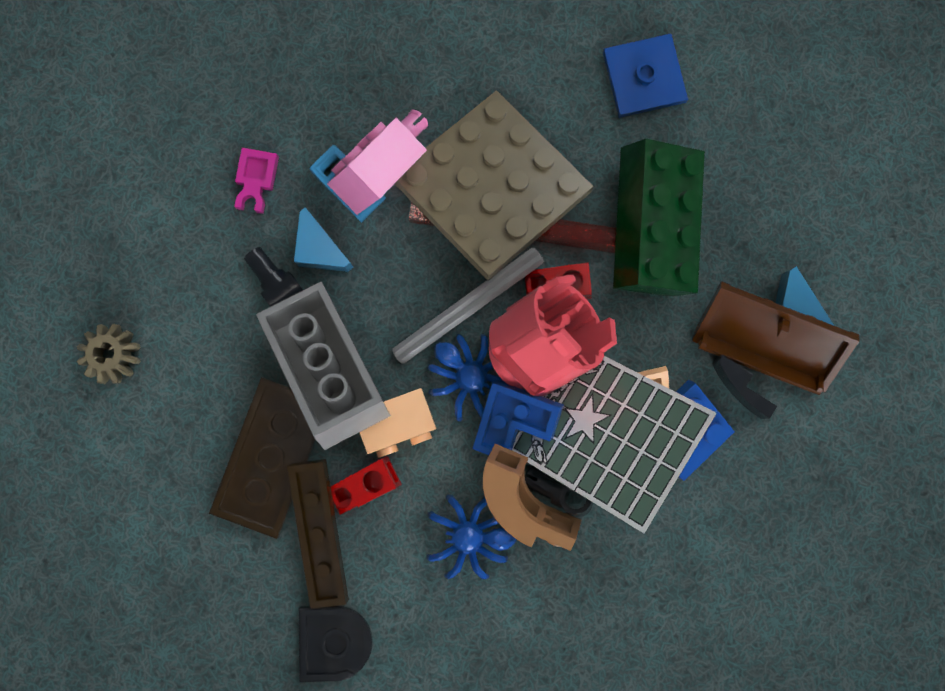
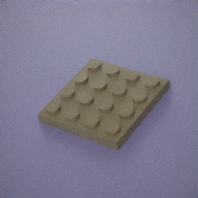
[395,90,594,281]

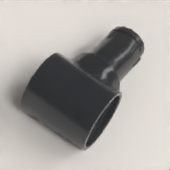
[244,247,303,307]
[525,466,593,518]

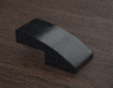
[712,355,777,419]

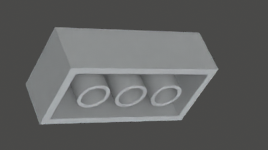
[256,281,391,450]

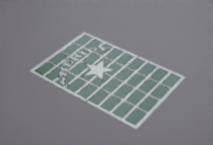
[512,356,717,534]

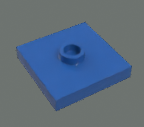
[603,34,688,118]

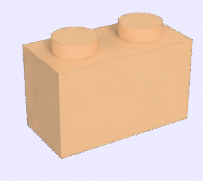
[360,388,437,458]

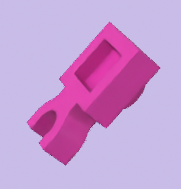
[234,148,279,214]

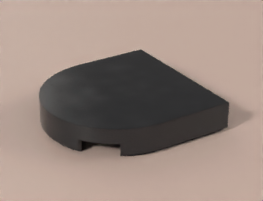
[299,606,373,682]

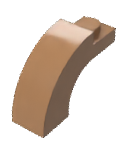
[483,444,582,551]

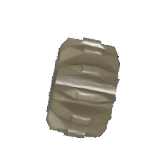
[76,324,141,384]

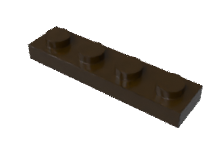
[287,459,349,609]

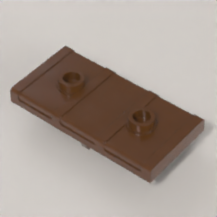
[692,281,859,395]

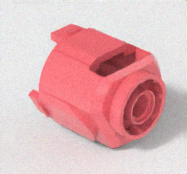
[489,274,617,396]

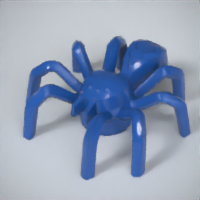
[427,334,505,422]
[426,494,517,579]

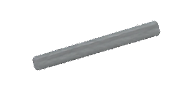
[392,248,544,364]

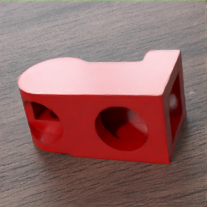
[525,262,592,299]
[331,456,402,515]

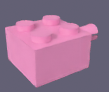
[327,109,428,215]

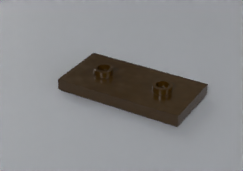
[209,377,316,539]

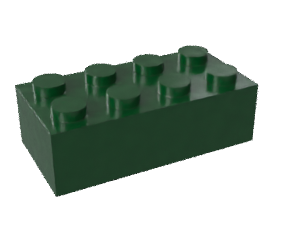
[613,139,705,296]

